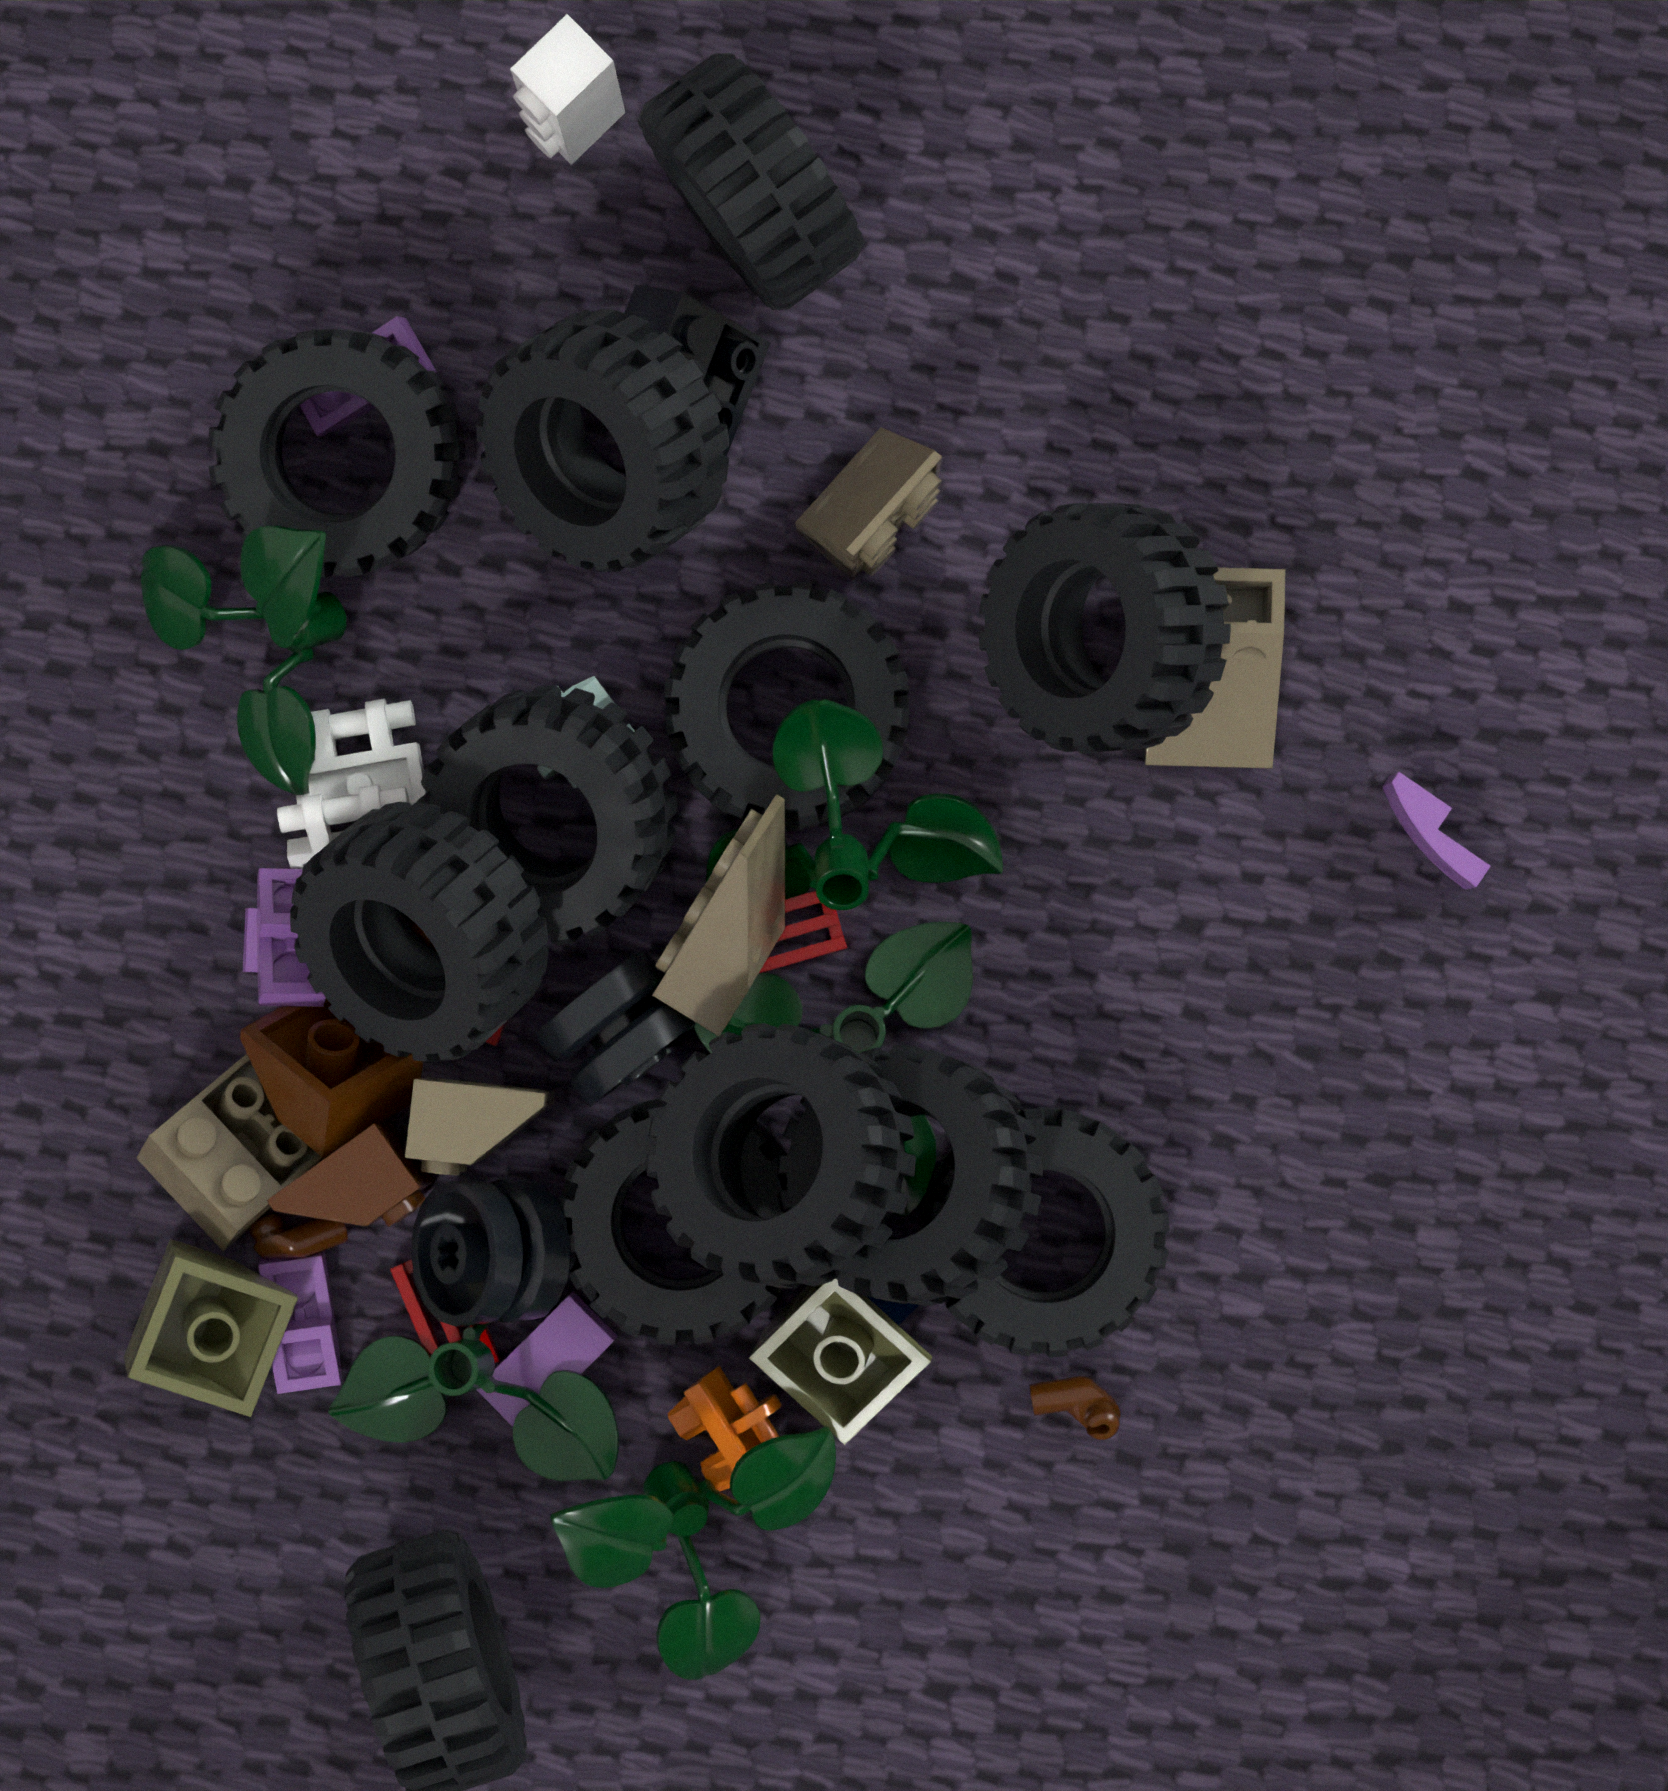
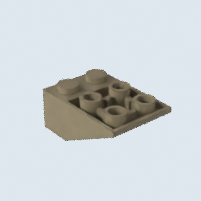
[795,427,942,581]
[1145,568,1285,769]
[652,794,785,1036]
[137,1054,332,1252]

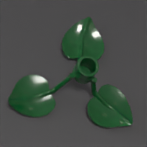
[141,525,346,795]
[706,699,1003,910]
[694,922,973,1217]
[328,1322,619,1481]
[550,1426,836,1680]

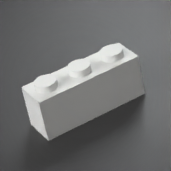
[510,14,625,165]

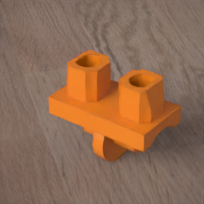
[668,1365,782,1492]

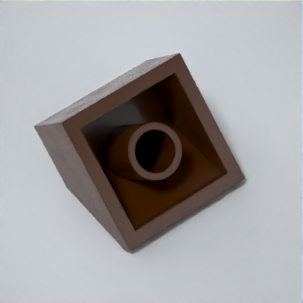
[240,998,424,1158]
[266,1120,434,1227]

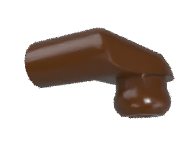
[249,1214,348,1259]
[1029,1376,1121,1440]

